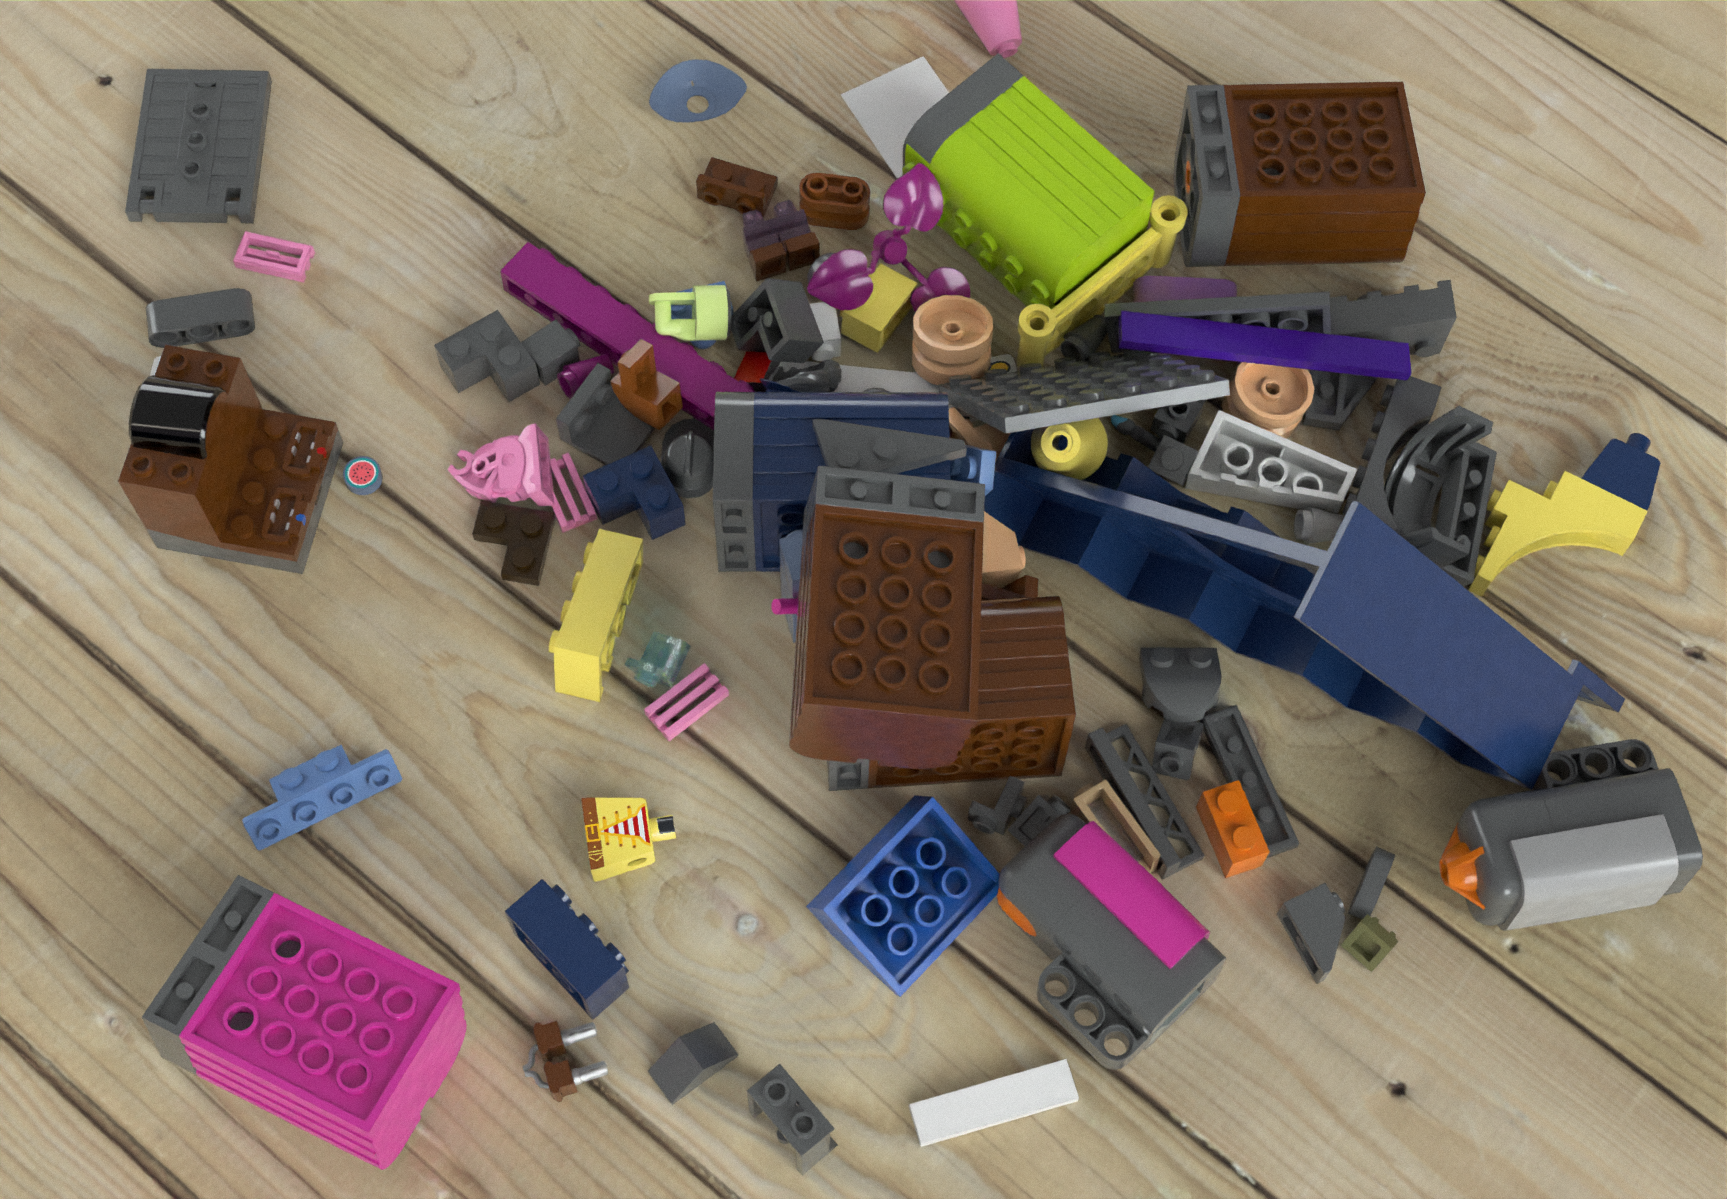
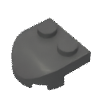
[1139,647,1222,722]

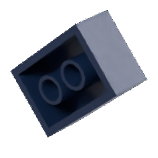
[505,879,630,1020]

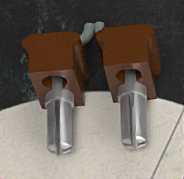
[523,1021,608,1102]

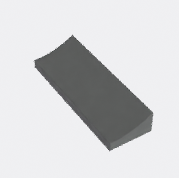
[1105,292,1331,353]

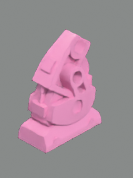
[448,423,554,506]

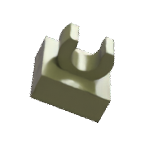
[1341,914,1399,972]

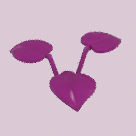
[807,163,971,313]

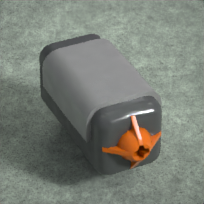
[1439,739,1703,931]

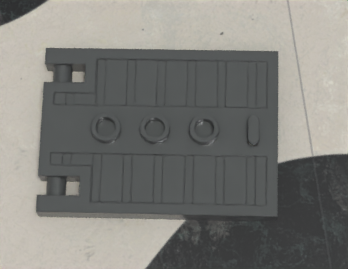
[125,69,272,224]

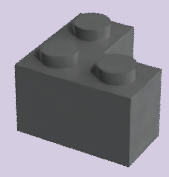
[731,278,824,363]
[434,310,540,402]

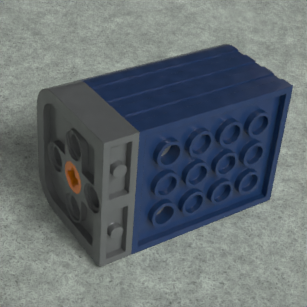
[713,392,950,572]

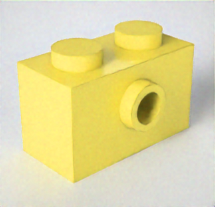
[839,263,918,353]

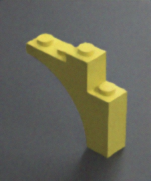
[1468,471,1648,597]

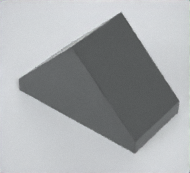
[648,1022,739,1105]

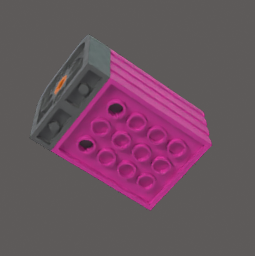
[142,875,467,1170]

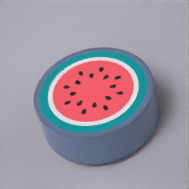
[343,456,383,495]

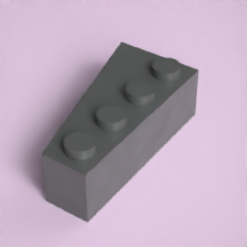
[1330,279,1457,357]

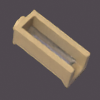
[1071,779,1161,874]

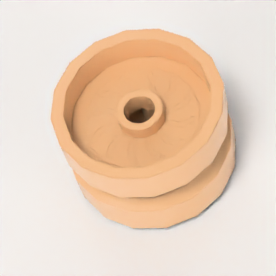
[912,295,993,385]
[1222,362,1314,439]

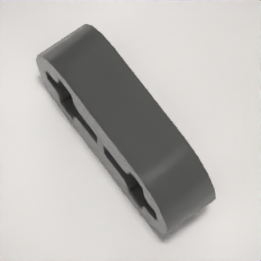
[1348,846,1395,919]

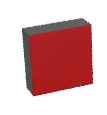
[734,352,781,390]

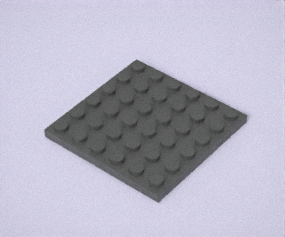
[938,349,1230,434]

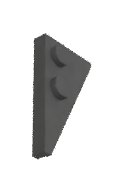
[812,419,967,474]

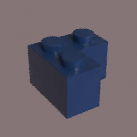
[583,445,686,540]

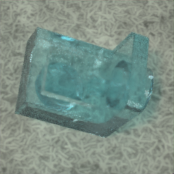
[624,632,691,688]

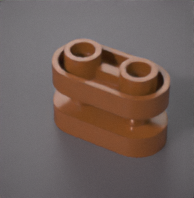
[799,173,870,230]

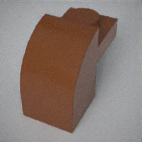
[610,339,683,430]

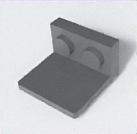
[556,363,655,465]

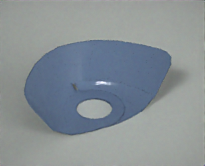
[649,59,747,122]

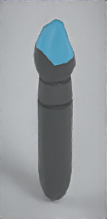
[1111,415,1162,452]

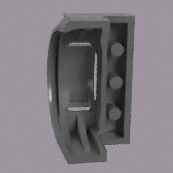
[1384,406,1497,587]

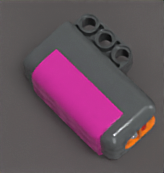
[997,814,1227,1070]

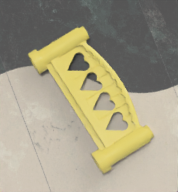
[1017,195,1188,367]

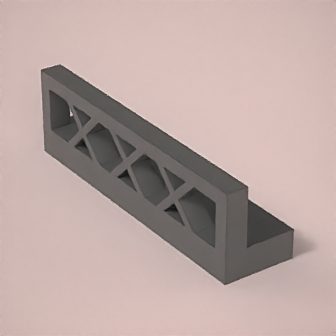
[1085,724,1205,880]

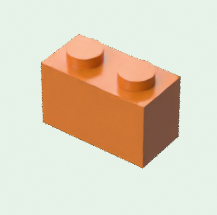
[1196,780,1270,878]

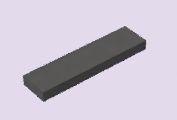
[1199,705,1299,858]

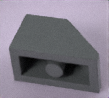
[1277,883,1346,984]

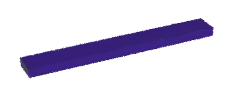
[1118,310,1412,380]

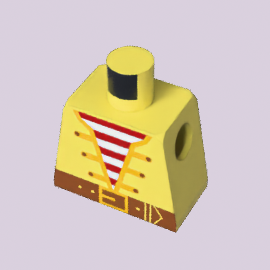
[581,797,676,882]

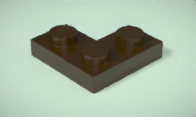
[472,501,556,586]

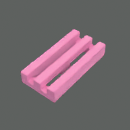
[233,231,315,282]
[550,452,597,533]
[644,663,729,741]

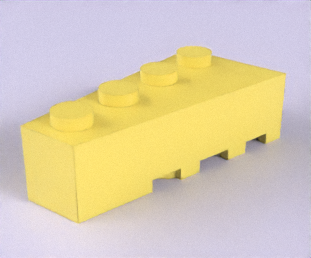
[549,529,643,702]

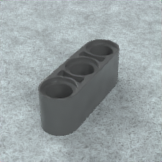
[146,288,255,348]

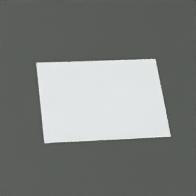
[841,56,949,179]

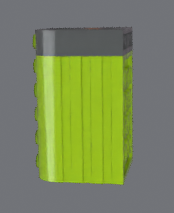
[902,53,1154,327]

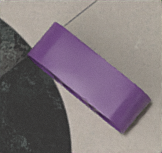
[1133,276,1237,302]

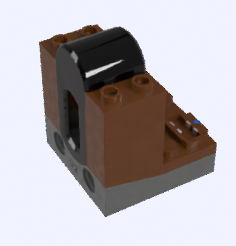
[118,345,343,574]

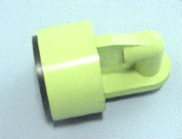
[649,285,731,341]

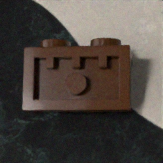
[696,157,778,218]

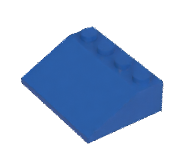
[806,795,1000,997]

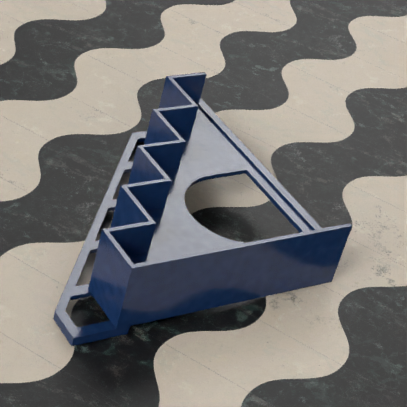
[984,429,1625,790]

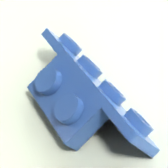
[242,745,402,850]

